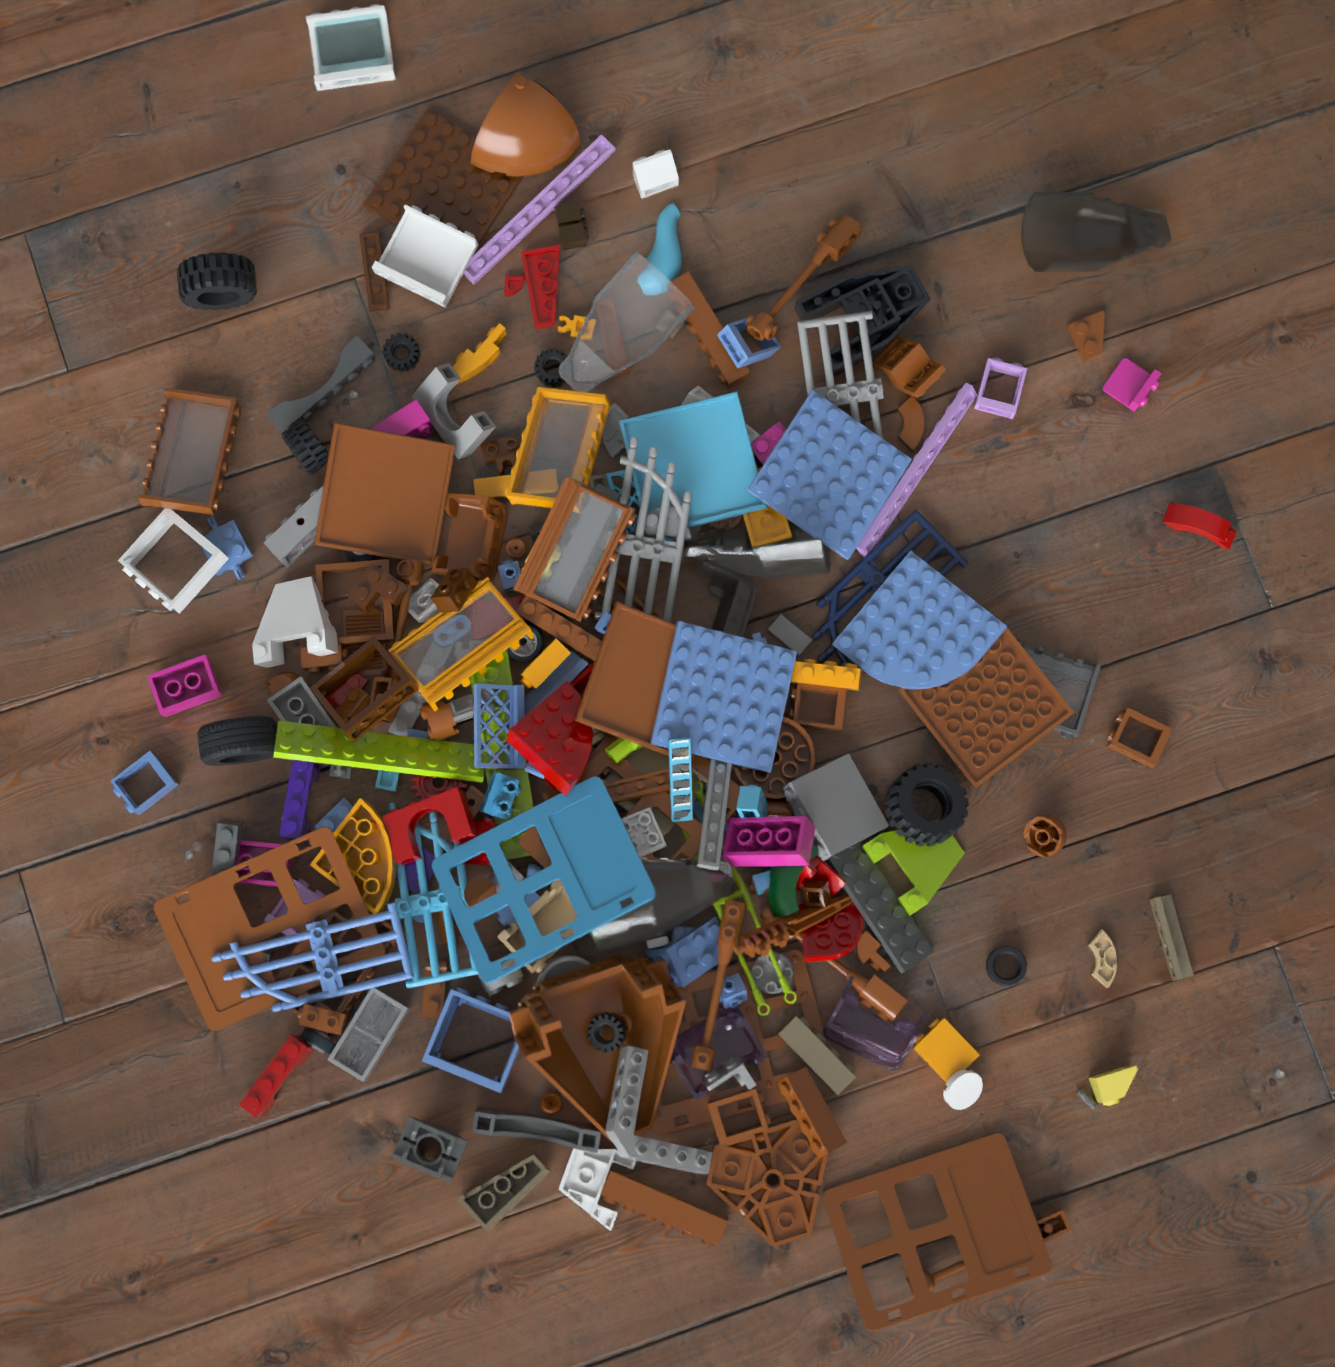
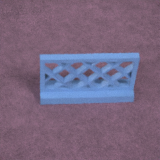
[474,684,525,770]

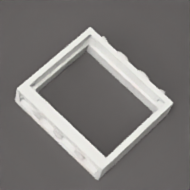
[118,508,229,614]

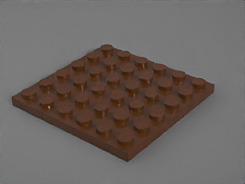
[363,108,524,249]

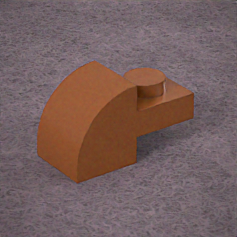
[856,931,890,973]

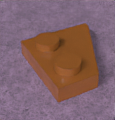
[1067,310,1105,362]

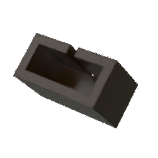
[555,202,589,251]

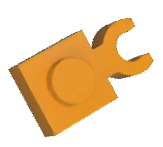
[557,315,594,340]

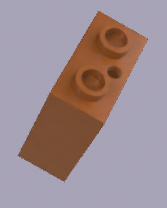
[789,683,847,732]
[1106,708,1173,768]
[707,1087,771,1145]

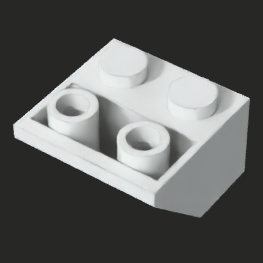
[633,149,679,199]

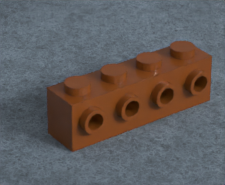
[777,1067,847,1158]

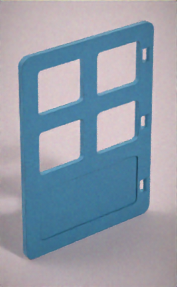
[432,777,656,983]

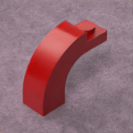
[1163,503,1237,550]

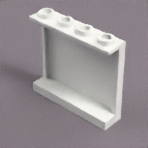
[372,205,478,308]

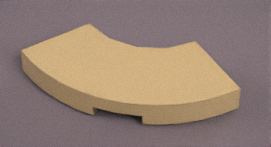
[1088,929,1117,988]

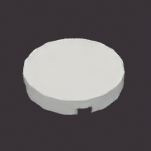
[943,1069,983,1110]

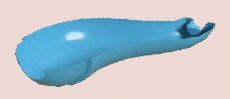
[635,203,682,295]

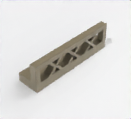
[1149,894,1194,981]

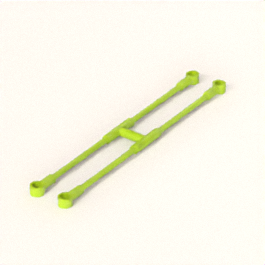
[667,781,797,1016]

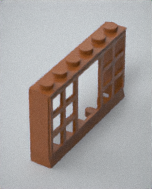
[275,888,397,1036]

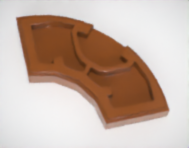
[898,396,924,452]

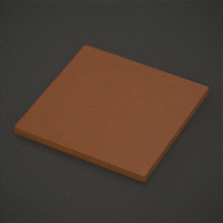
[313,422,455,565]
[574,602,694,763]

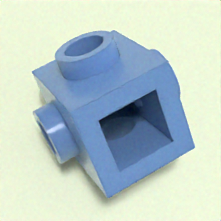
[719,973,748,1009]

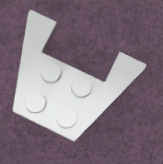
[559,1148,636,1231]

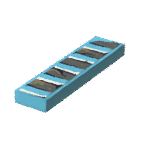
[668,737,693,822]

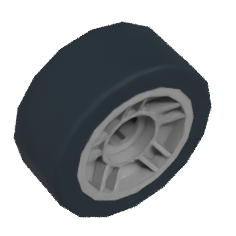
[506,621,542,662]

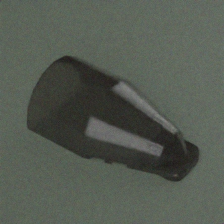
[1021,192,1171,272]
[682,519,831,580]
[592,857,735,952]

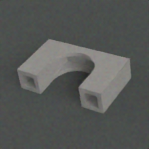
[412,363,496,460]

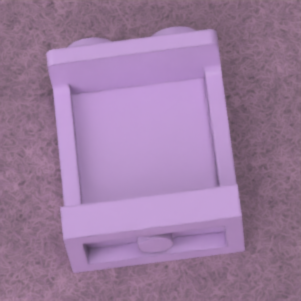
[264,878,326,943]

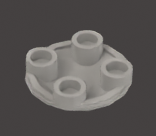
[751,952,793,994]

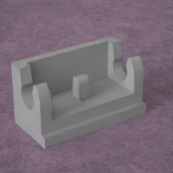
[448,689,495,724]

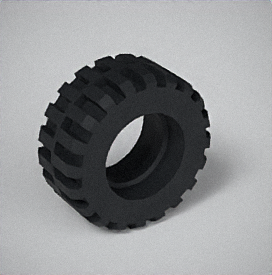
[177,252,257,310]
[885,763,969,847]

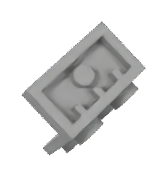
[701,1056,756,1091]

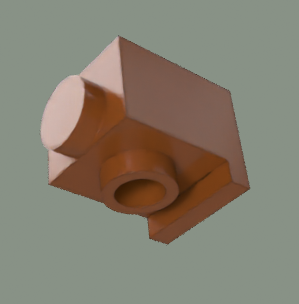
[465,785,485,819]

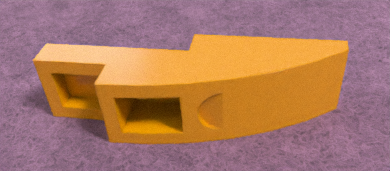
[453,323,507,385]

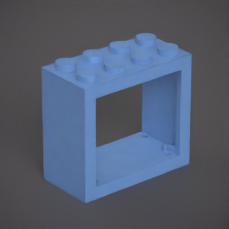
[422,987,521,1093]

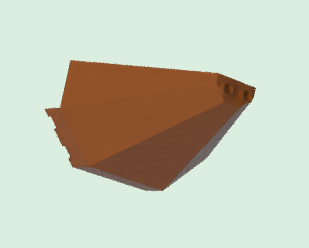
[509,956,687,1143]

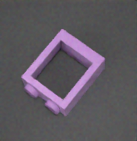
[974,357,1027,419]

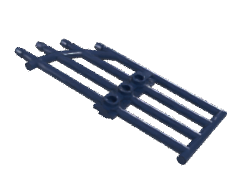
[812,509,968,667]

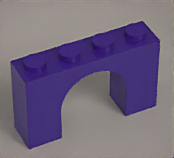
[279,760,322,843]

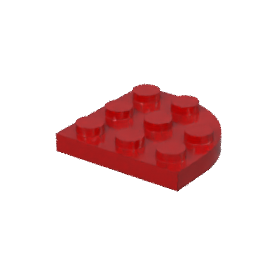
[799,903,864,962]

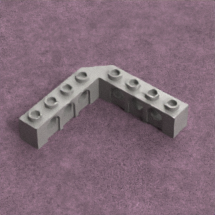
[605,1046,712,1174]

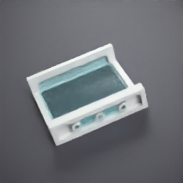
[306,4,395,91]

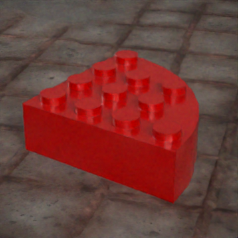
[506,681,593,796]

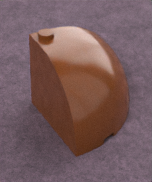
[470,72,580,176]

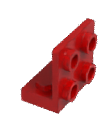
[796,855,846,899]

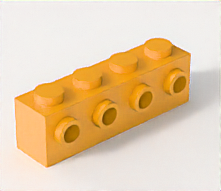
[790,659,862,691]

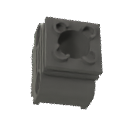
[391,1116,468,1182]

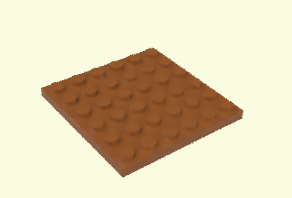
[899,615,1074,789]

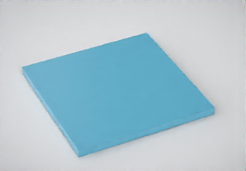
[619,392,767,538]

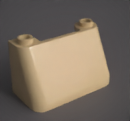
[497,880,577,974]

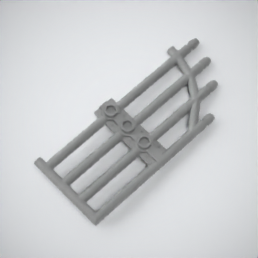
[797,311,884,439]
[594,437,692,623]

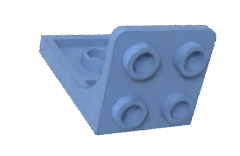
[645,917,720,987]

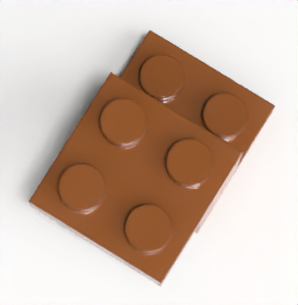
[872,335,946,398]

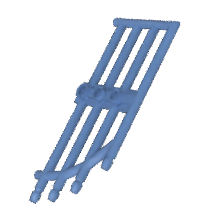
[211,902,415,1012]

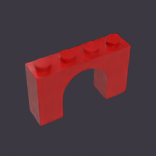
[382,786,478,866]
[239,1035,315,1118]

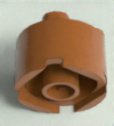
[419,696,460,741]

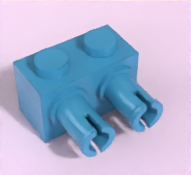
[479,772,521,820]

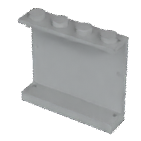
[782,754,889,861]

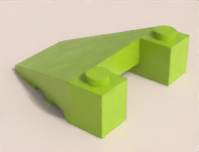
[862,819,965,916]

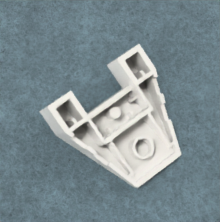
[252,576,338,668]

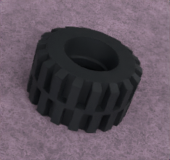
[281,419,329,475]

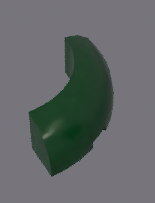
[767,844,819,917]

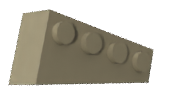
[457,1155,551,1231]

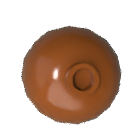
[1023,815,1067,857]

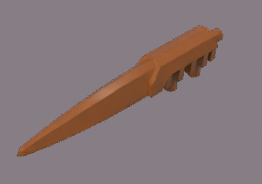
[734,894,853,958]

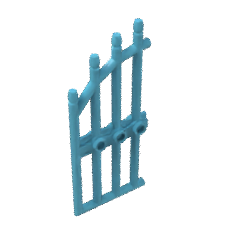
[388,802,479,988]

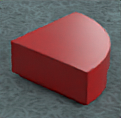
[504,276,525,297]

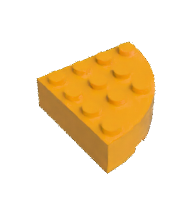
[310,798,397,914]

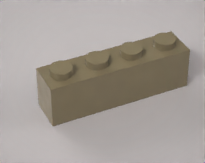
[778,1016,856,1095]

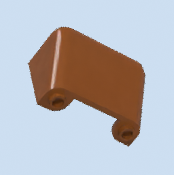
[432,493,508,583]

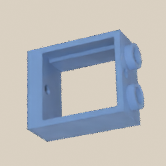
[717,314,781,368]
[110,751,179,815]

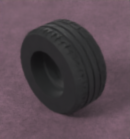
[197,716,277,766]

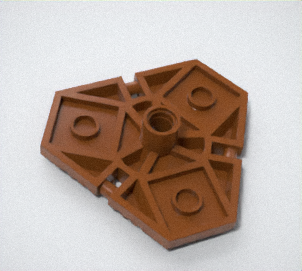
[706,1119,828,1247]

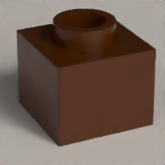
[803,880,831,908]

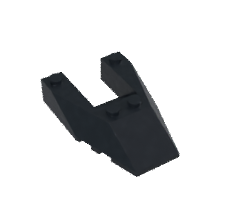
[794,265,931,376]

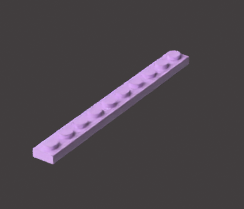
[463,135,616,285]
[856,383,977,557]

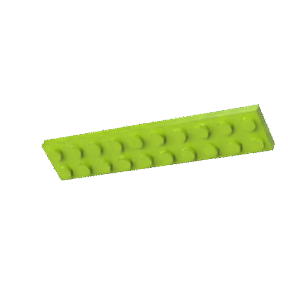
[470,651,534,860]
[274,720,485,783]

